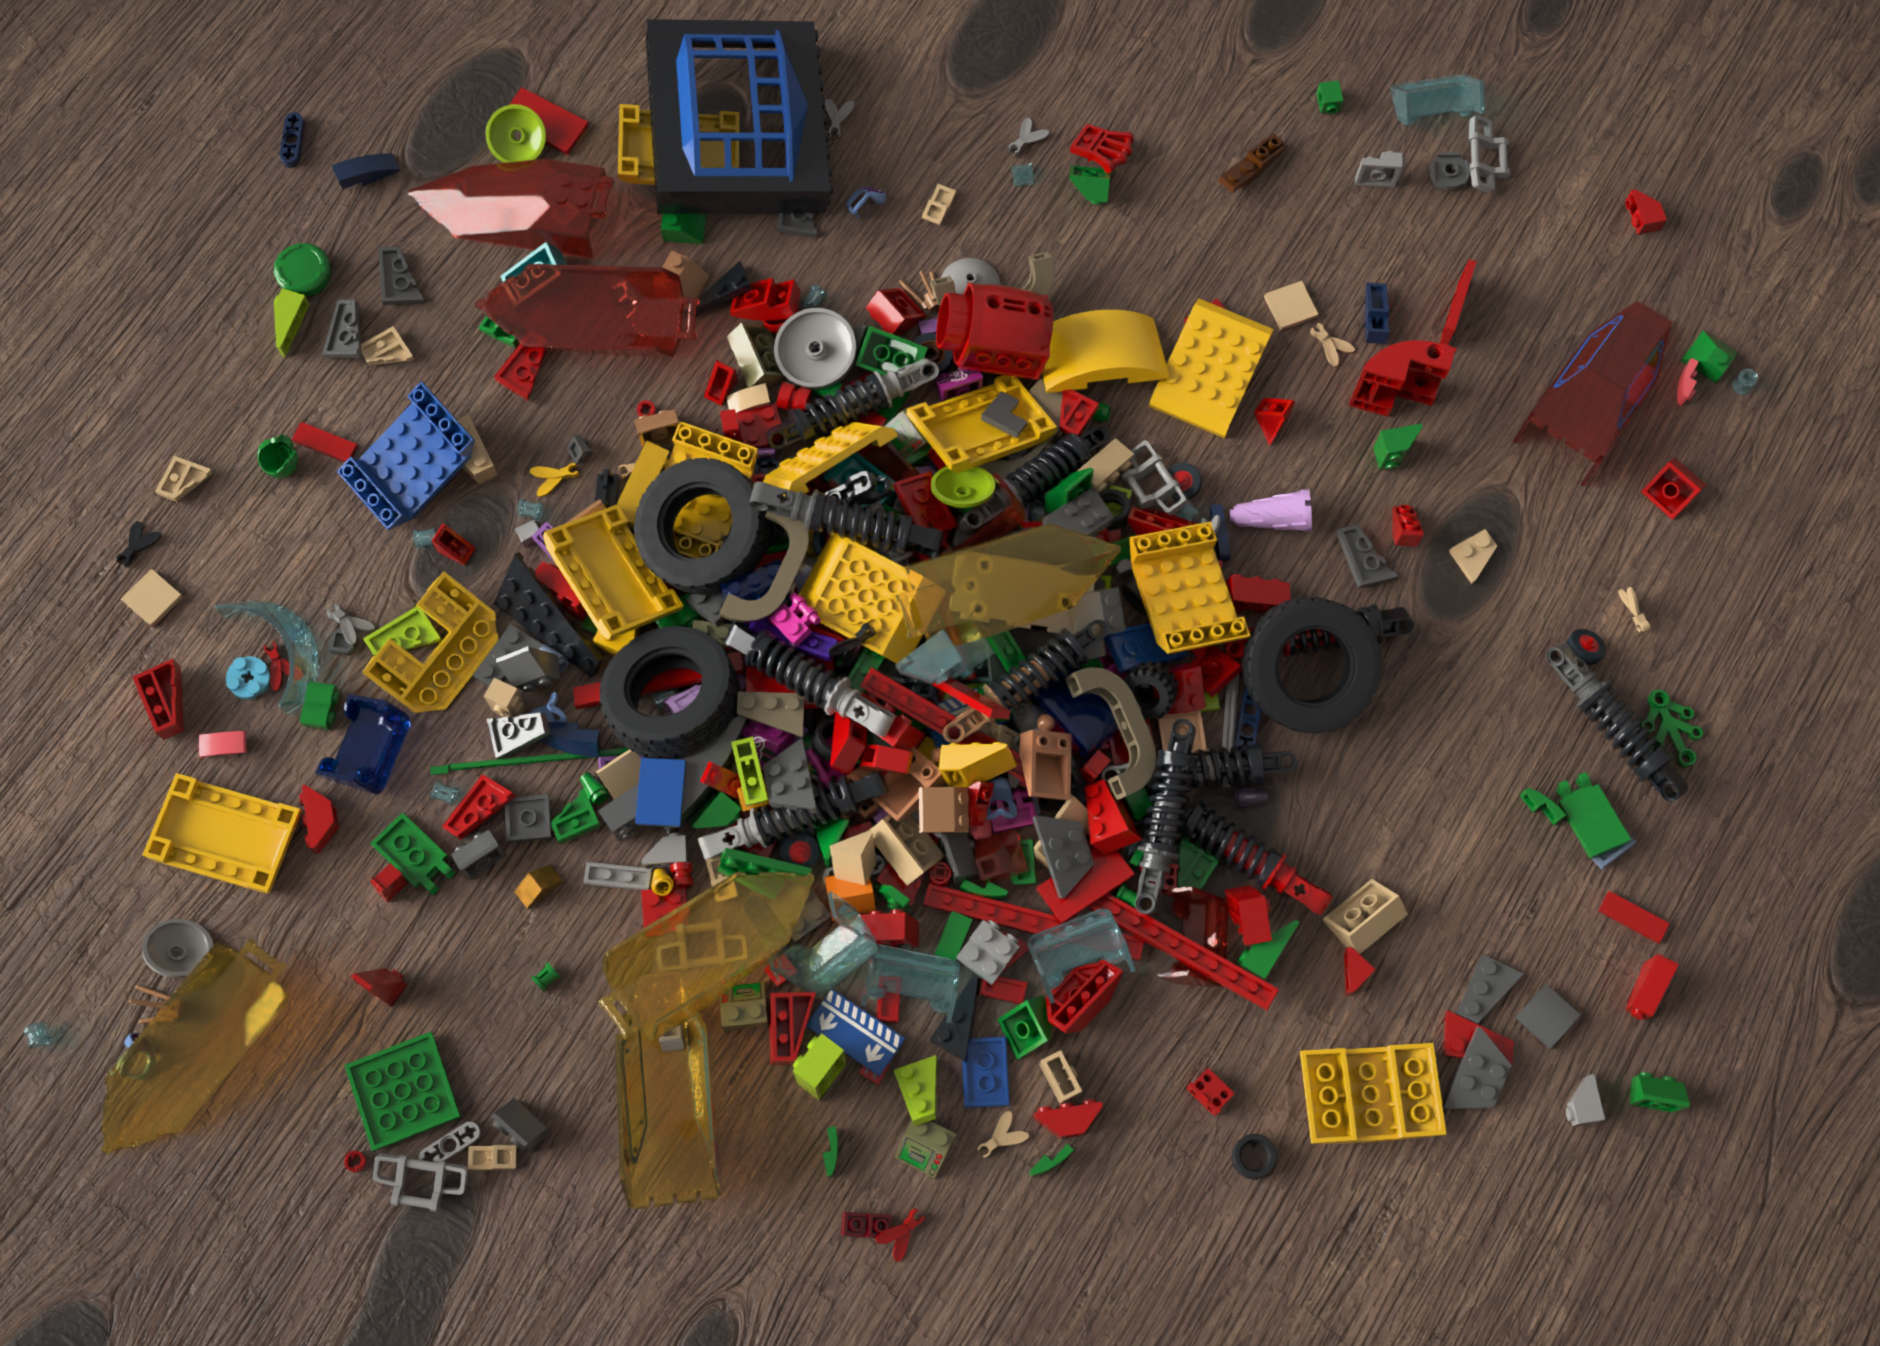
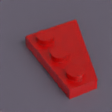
[494,331,548,401]
[1443,1010,1514,1065]

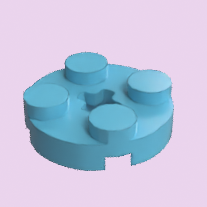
[226,656,270,700]

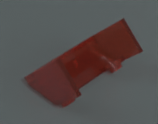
[927,473,1026,563]
[1158,886,1228,987]

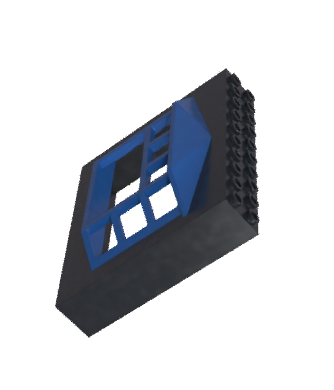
[646,19,833,214]

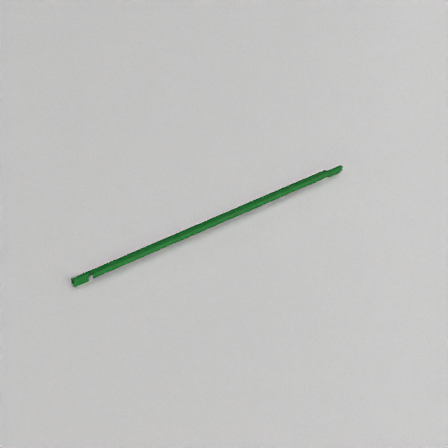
[430,748,629,775]

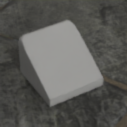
[515,520,538,547]
[659,1021,684,1052]

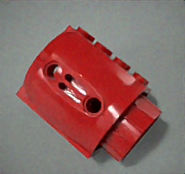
[936,282,1053,380]

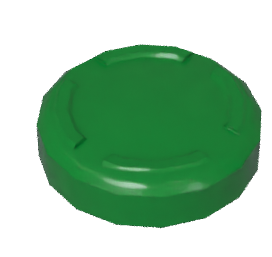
[274,243,332,297]

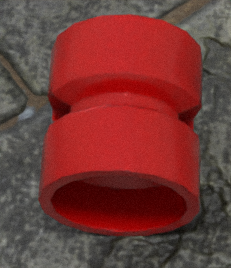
[776,382,813,413]

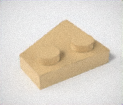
[361,326,414,366]
[155,456,213,502]
[1449,529,1497,584]

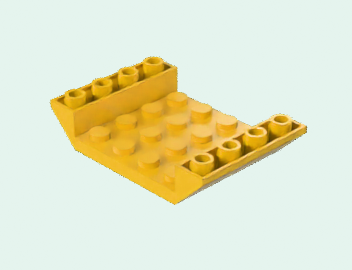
[633,421,758,559]
[1130,522,1251,654]
[799,533,946,668]

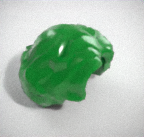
[257,434,298,479]

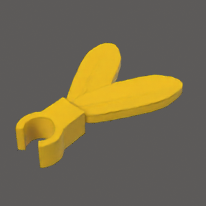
[530,463,580,497]

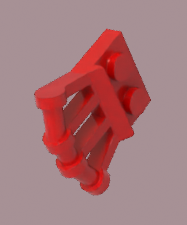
[1070,124,1134,173]

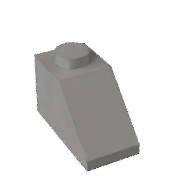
[641,833,688,869]
[1566,1074,1605,1127]

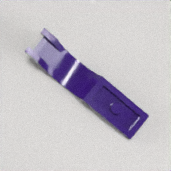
[749,619,838,662]

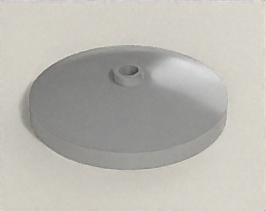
[774,308,857,389]

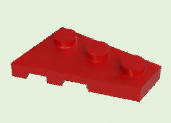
[442,774,516,840]

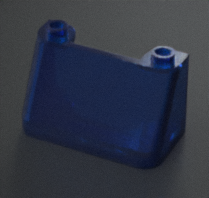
[1028,664,1120,761]
[315,694,410,794]

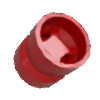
[670,862,693,888]
[929,862,951,887]

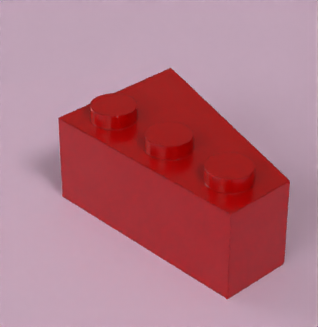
[535,561,588,622]
[1225,574,1291,614]

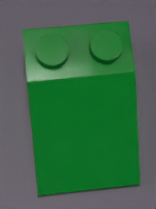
[855,325,928,378]
[1236,920,1300,981]

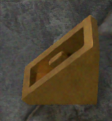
[514,864,563,909]

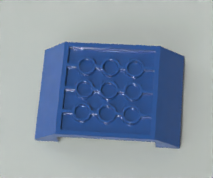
[337,381,475,530]

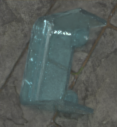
[1390,75,1485,125]
[895,624,995,685]
[766,891,878,996]
[1027,909,1136,1004]
[861,945,960,1023]

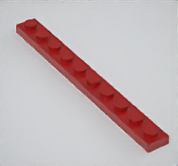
[860,667,1026,783]
[923,883,1144,962]
[1086,894,1279,1011]

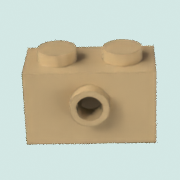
[484,678,525,717]
[1039,1050,1082,1105]

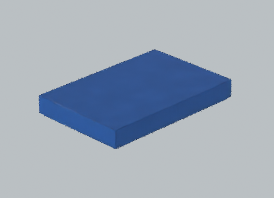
[635,758,686,827]
[962,1037,1010,1108]

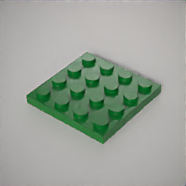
[344,1031,461,1152]

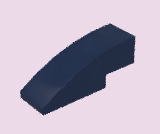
[331,153,400,190]
[1365,283,1389,344]
[539,722,601,757]

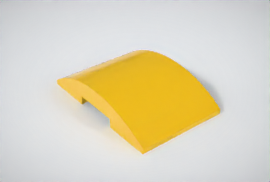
[1042,310,1169,393]
[1300,1043,1447,1144]

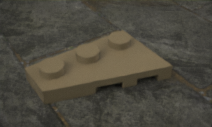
[737,692,805,739]

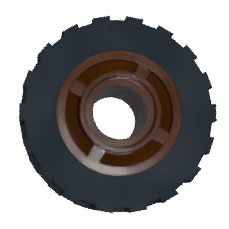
[912,332,954,381]

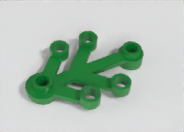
[1640,690,1703,768]

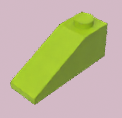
[274,288,310,357]
[731,737,768,806]

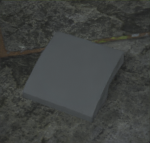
[1515,984,1581,1049]

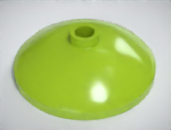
[486,104,546,166]
[931,466,995,508]

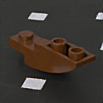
[1218,133,1288,194]

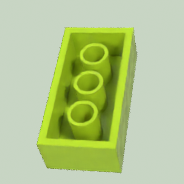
[793,1033,846,1100]

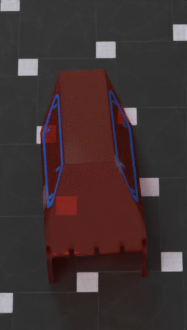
[1513,301,1672,486]

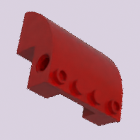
[1348,340,1457,417]

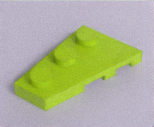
[894,1055,938,1126]

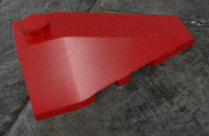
[350,968,407,1007]

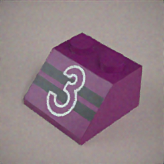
[935,368,983,402]
[733,721,794,775]

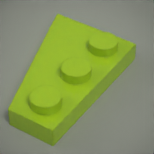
[363,606,442,656]

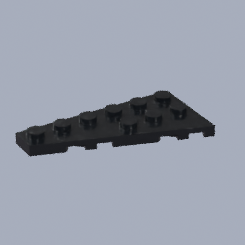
[493,552,604,677]

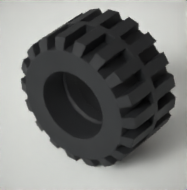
[1124,661,1179,721]

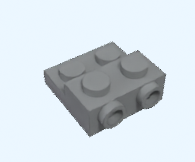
[1355,151,1406,188]
[956,920,1020,985]

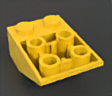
[939,742,1017,788]

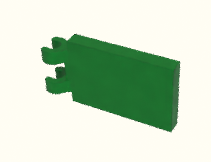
[1556,772,1631,860]
[370,812,455,895]

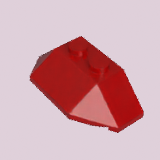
[1127,507,1197,536]
[1046,960,1123,1033]

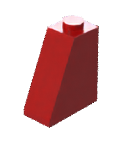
[1625,954,1679,1020]

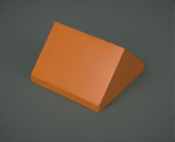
[825,875,876,921]

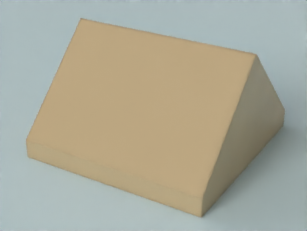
[830,830,877,885]

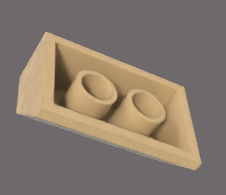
[1034,795,1090,869]
[870,815,945,885]
[1323,879,1408,954]

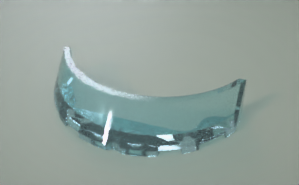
[215,601,319,714]

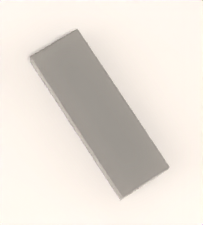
[583,862,653,891]

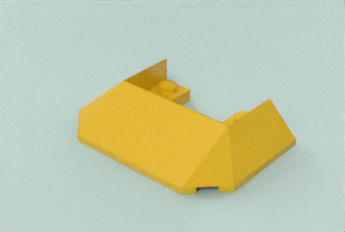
[362,572,499,713]

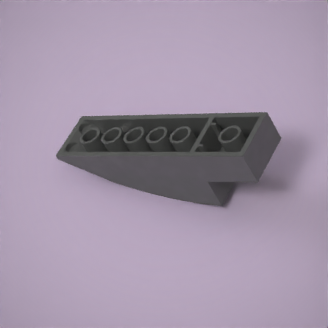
[598,716,751,840]

